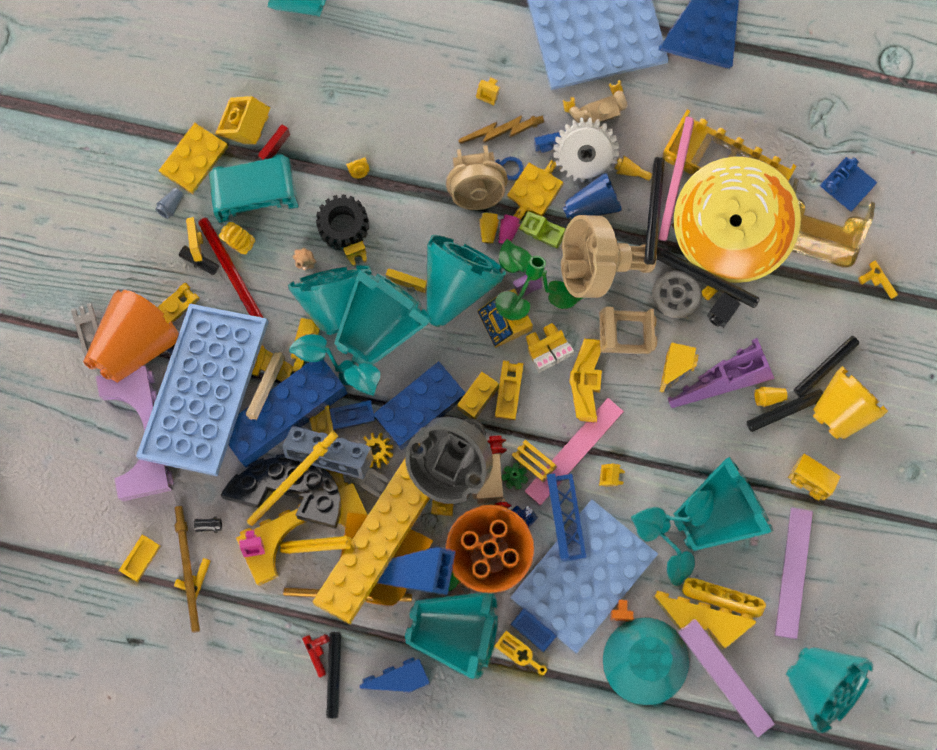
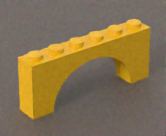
[236,482,368,586]

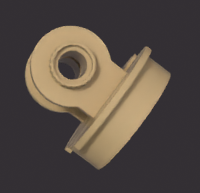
[446,145,508,210]

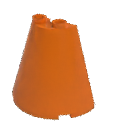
[83,290,179,383]

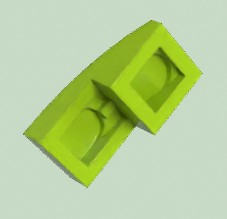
[519,211,566,249]

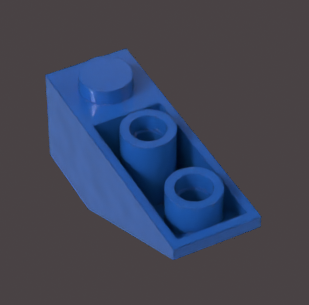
[359,657,430,692]

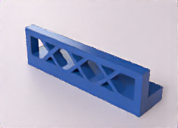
[547,474,587,562]

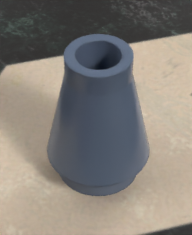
[155,188,184,219]

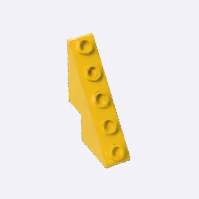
[653,591,757,649]

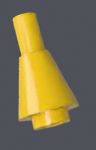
[614,155,652,181]

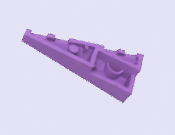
[668,338,775,408]

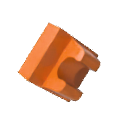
[610,600,634,621]

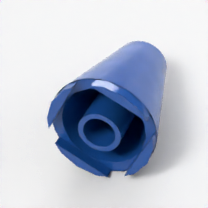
[563,173,622,219]

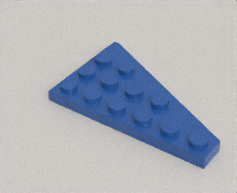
[658,0,739,69]

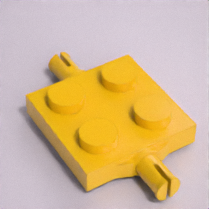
[507,160,564,221]

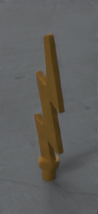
[458,115,545,144]

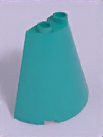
[334,269,431,365]
[673,457,773,551]
[405,593,498,679]

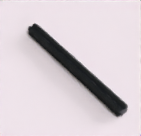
[644,157,665,265]
[656,246,760,308]

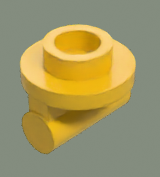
[346,157,369,179]

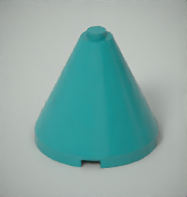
[427,235,506,327]

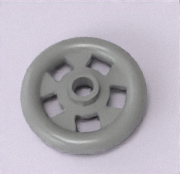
[652,270,702,318]

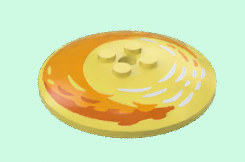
[674,157,801,283]

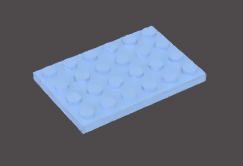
[510,500,658,654]

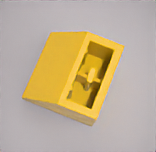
[787,453,841,500]

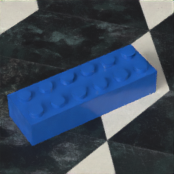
[228,359,348,468]

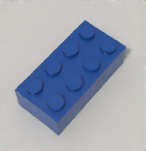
[373,361,465,450]

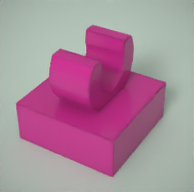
[239,530,265,557]

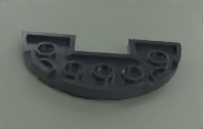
[221,454,341,529]

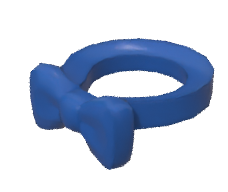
[496,157,523,181]

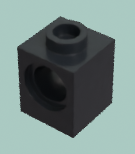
[707,292,741,328]

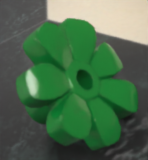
[501,463,528,490]

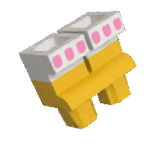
[526,323,574,374]

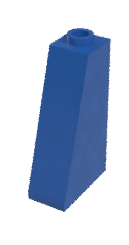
[377,547,455,595]

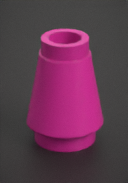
[498,214,520,245]

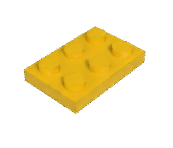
[159,122,228,195]

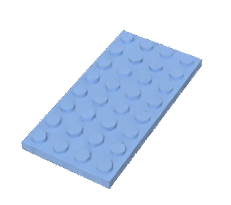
[136,304,269,477]

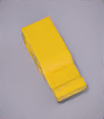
[494,631,547,675]

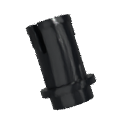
[194,516,222,533]

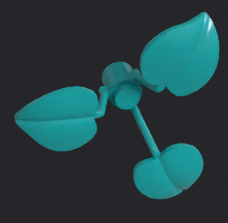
[289,334,380,396]
[631,490,714,587]

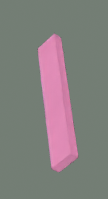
[658,117,694,241]
[524,398,624,506]

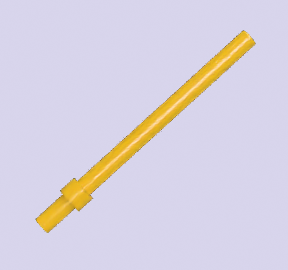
[247,431,338,526]

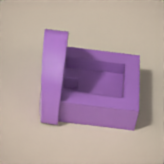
[513,275,542,297]

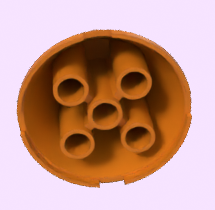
[446,505,534,593]

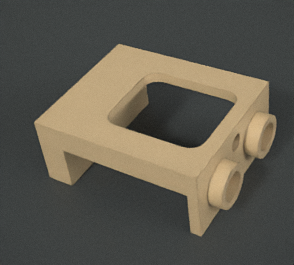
[599,307,657,354]

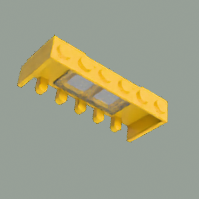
[662,109,796,181]

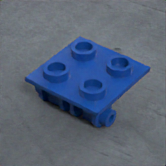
[820,157,878,212]

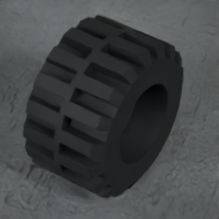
[316,194,369,251]

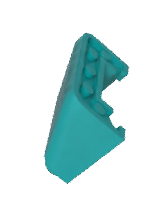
[209,154,299,223]

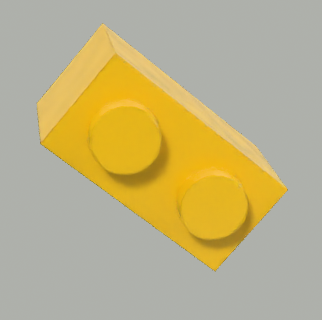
[457,371,499,419]

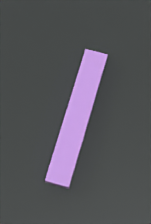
[774,508,813,639]
[677,619,775,737]

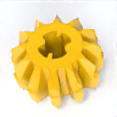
[219,222,255,254]
[363,433,394,469]

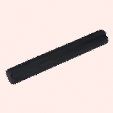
[794,336,860,397]
[746,389,823,432]
[326,632,341,719]

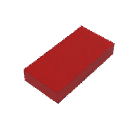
[258,124,290,160]

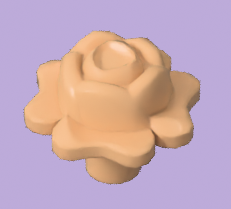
[293,248,316,271]

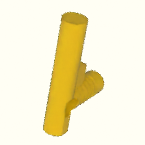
[858,260,898,299]
[174,558,211,599]

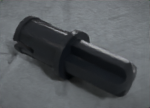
[179,245,219,275]

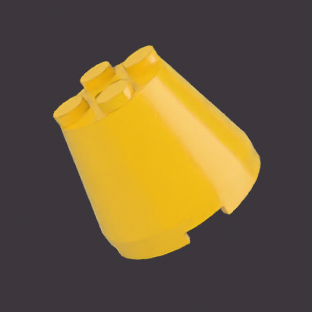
[813,366,888,440]

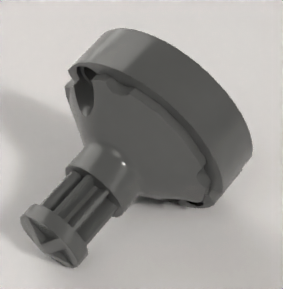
[405,417,493,504]

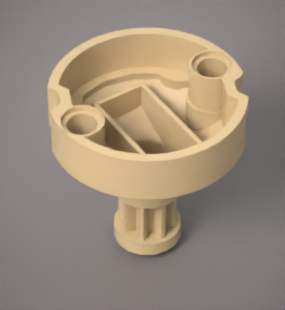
[561,215,657,298]

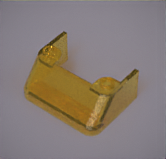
[792,178,875,268]

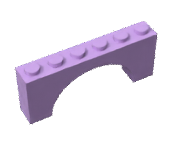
[96,366,174,501]

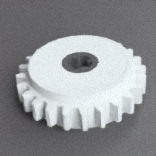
[554,117,619,183]

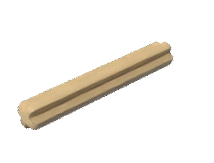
[246,352,285,420]

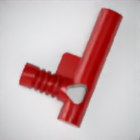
[302,634,330,678]

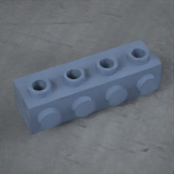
[282,426,373,480]

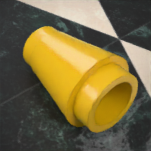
[479,213,500,244]
[754,386,788,407]

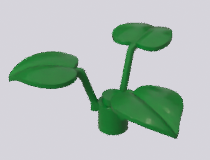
[495,239,583,320]

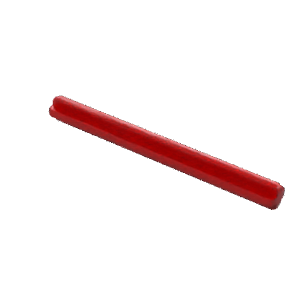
[198,217,264,318]

